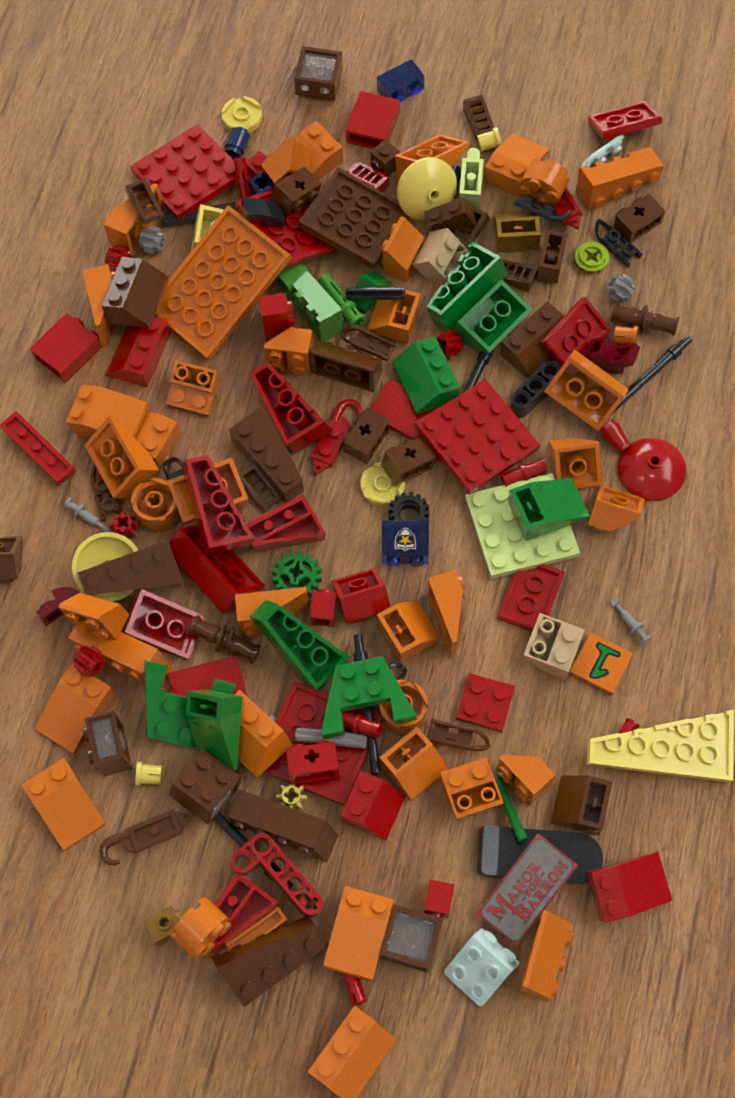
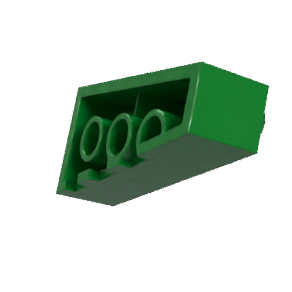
[426,241,508,331]
[249,600,350,690]

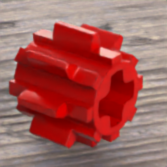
[105,245,132,272]
[437,330,464,357]
[109,511,140,538]
[73,645,105,677]

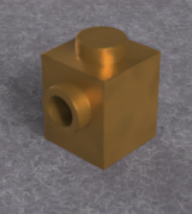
[144,906,182,946]

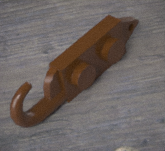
[99,809,193,866]

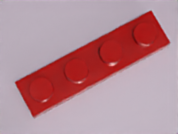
[0,411,76,486]

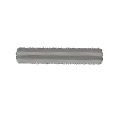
[295,728,367,748]

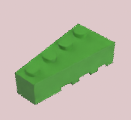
[275,264,344,342]

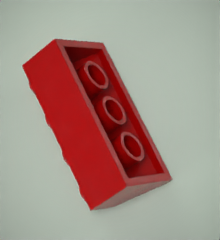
[169,524,265,614]

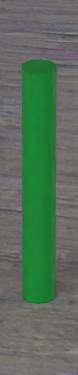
[494,774,528,843]

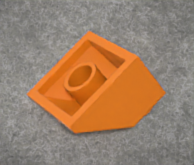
[549,437,602,489]
[588,485,645,532]

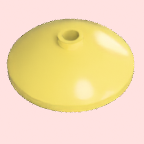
[397,157,457,221]
[72,532,138,602]

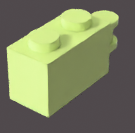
[459,148,484,209]

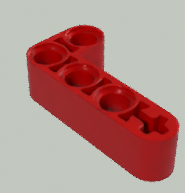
[230,833,323,918]

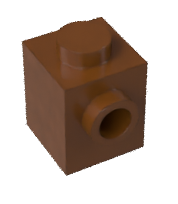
[370,139,400,176]

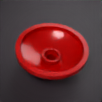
[618,438,687,501]

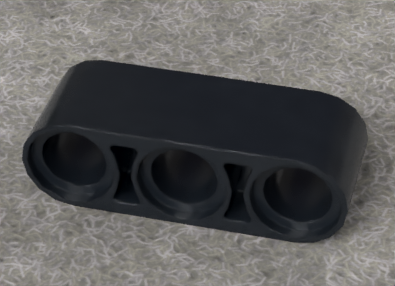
[510,361,560,418]

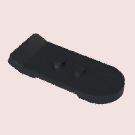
[477,825,603,884]

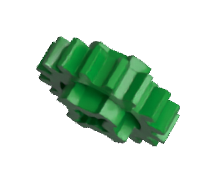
[272,550,322,597]

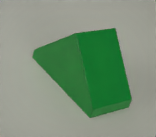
[352,271,392,314]

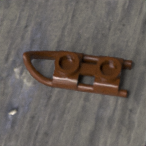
[340,326,396,361]
[91,464,122,522]
[426,719,490,751]

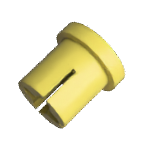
[477,127,502,152]
[135,761,162,786]

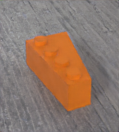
[576,147,664,211]
[68,628,174,690]

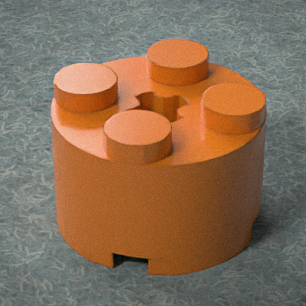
[519,158,570,206]
[131,478,180,532]
[379,680,428,735]
[170,897,232,959]

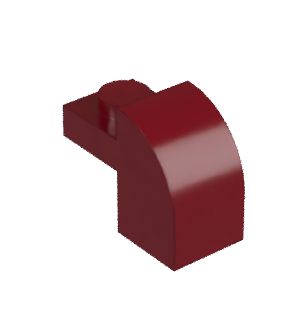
[585,336,640,374]
[36,587,80,626]

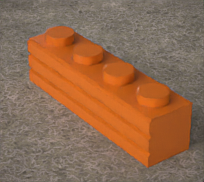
[226,907,288,950]

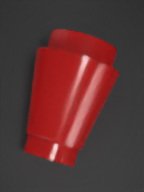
[599,419,631,454]

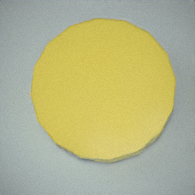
[222,96,263,133]
[360,462,405,506]

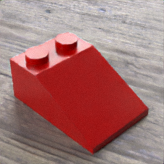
[121,589,205,660]
[586,851,673,923]

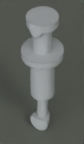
[63,498,110,532]
[611,598,652,645]

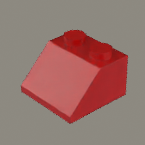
[331,567,391,623]
[340,770,406,841]

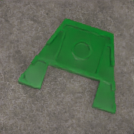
[321,656,417,739]
[144,659,236,749]

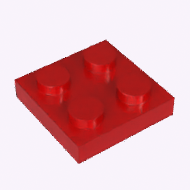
[456,673,515,733]

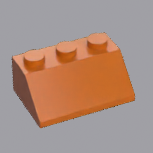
[544,349,629,431]
[234,690,293,778]
[519,910,573,1002]
[308,1005,397,1098]

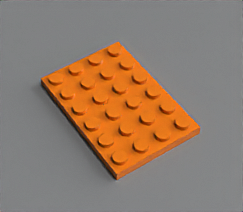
[155,205,292,360]

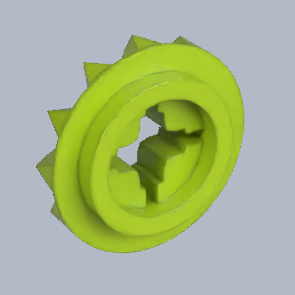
[575,242,609,273]

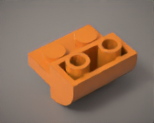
[166,360,220,416]

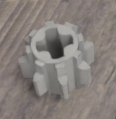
[139,226,166,254]
[606,273,635,302]

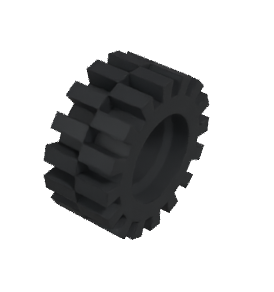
[388,492,430,535]

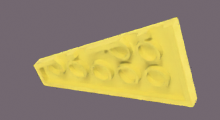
[587,710,734,783]

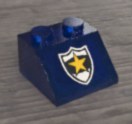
[382,520,429,567]

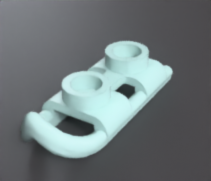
[581,135,624,168]

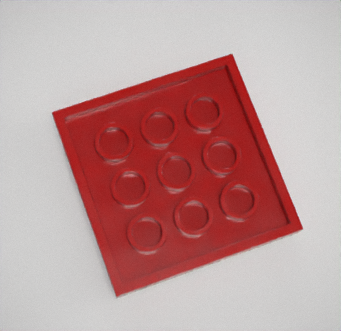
[130,124,243,220]
[235,189,337,270]
[414,379,541,495]
[263,681,382,806]

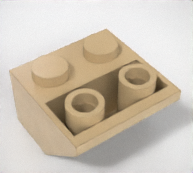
[412,228,468,285]
[523,613,585,680]

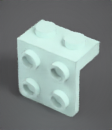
[444,928,520,1006]

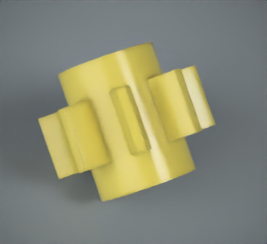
[276,784,308,810]

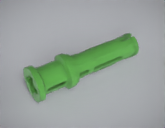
[318,273,367,327]

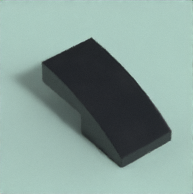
[241,197,286,226]

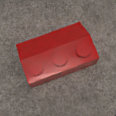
[106,316,171,388]

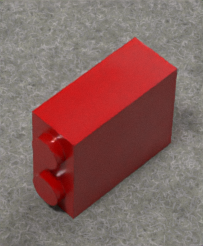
[345,91,400,149]
[30,313,102,383]

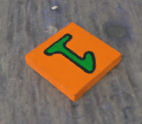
[569,632,634,695]

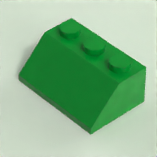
[453,279,533,354]
[392,337,461,415]

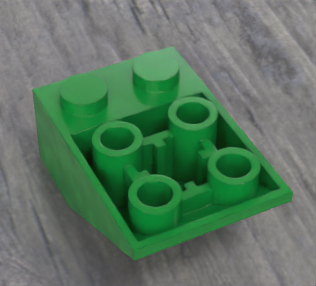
[508,478,590,541]
[186,690,243,770]

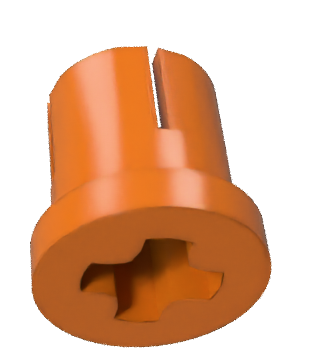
[613,326,639,344]

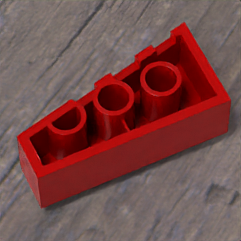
[249,362,333,453]
[182,455,255,555]

